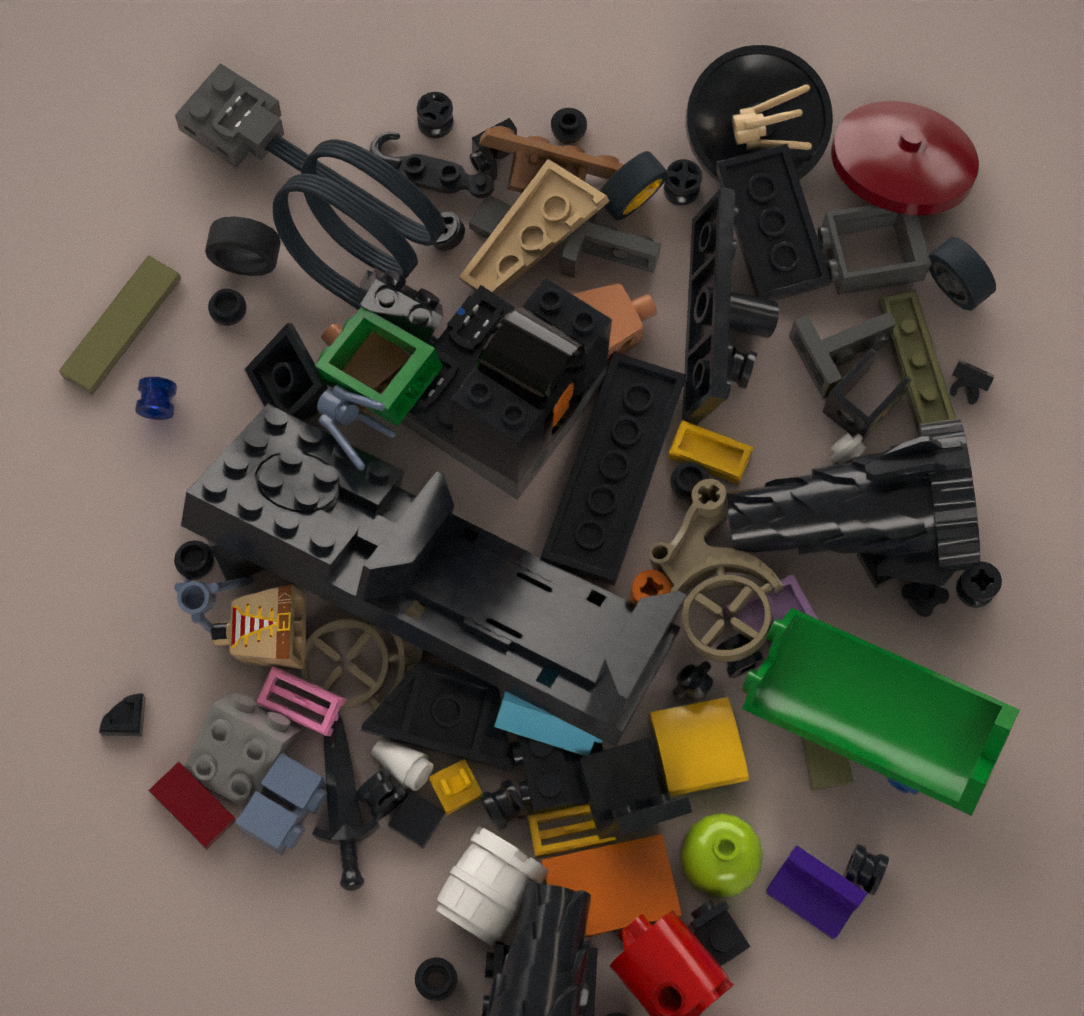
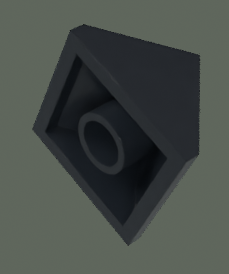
[244,323,328,421]

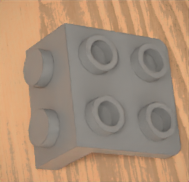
[185,692,301,808]

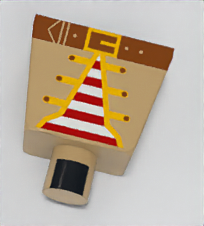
[211,584,307,669]

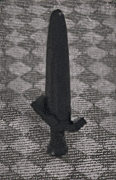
[312,705,380,891]

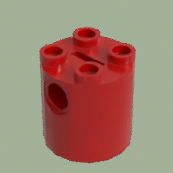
[609,910,734,1016]

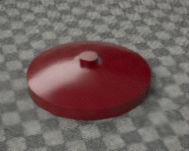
[831,101,979,215]

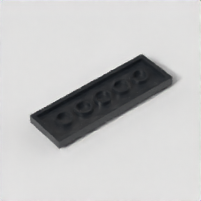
[541,352,686,586]

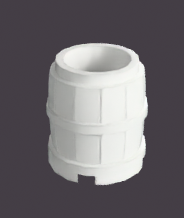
[436,826,549,947]

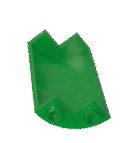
[742,608,1020,816]

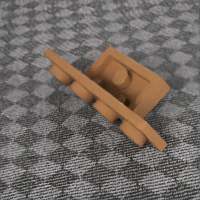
[479,126,624,193]

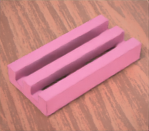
[256,666,346,736]

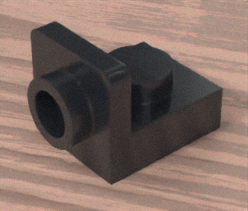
[469,118,517,181]
[687,900,751,966]

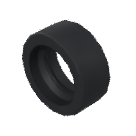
[205,216,281,276]

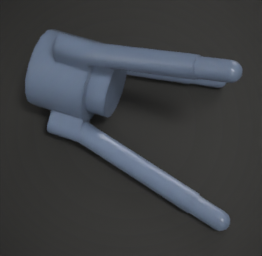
[317,385,396,470]
[174,577,254,634]

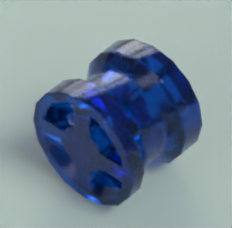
[135,377,177,420]

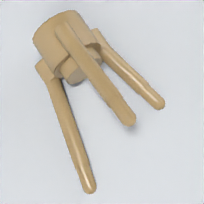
[732,85,812,150]

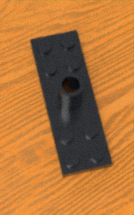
[682,187,779,425]

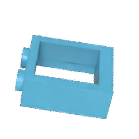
[494,666,602,756]

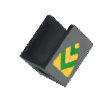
[822,348,911,442]

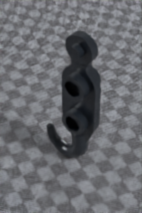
[369,132,494,198]

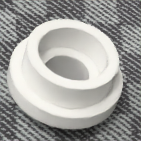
[830,433,867,464]

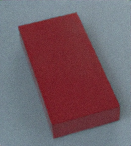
[148,761,237,850]

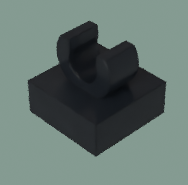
[950,359,994,405]

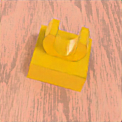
[428,759,482,816]

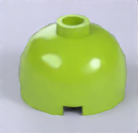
[679,813,763,899]

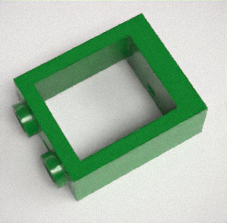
[315,306,443,426]

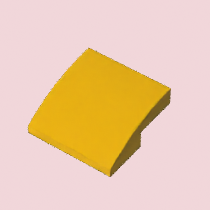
[650,697,749,796]

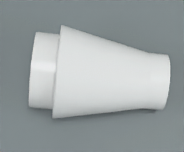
[371,737,434,791]

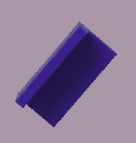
[766,845,867,939]

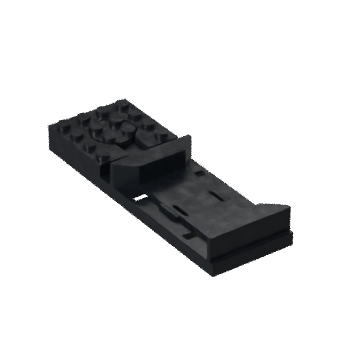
[181,404,686,747]

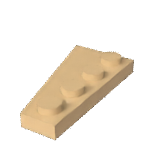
[459,159,609,295]

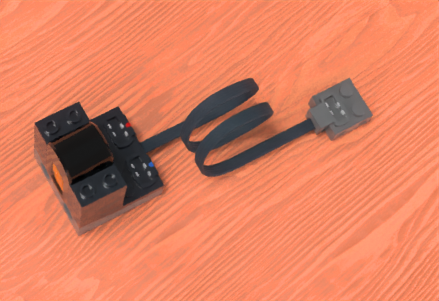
[175,63,612,500]

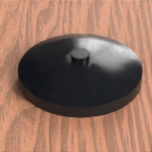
[685,45,833,182]

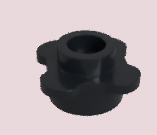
[901,583,949,617]
[672,661,713,701]

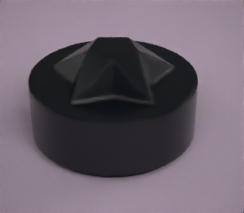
[433,212,465,251]

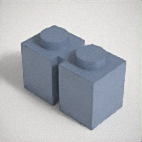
[235,753,327,856]

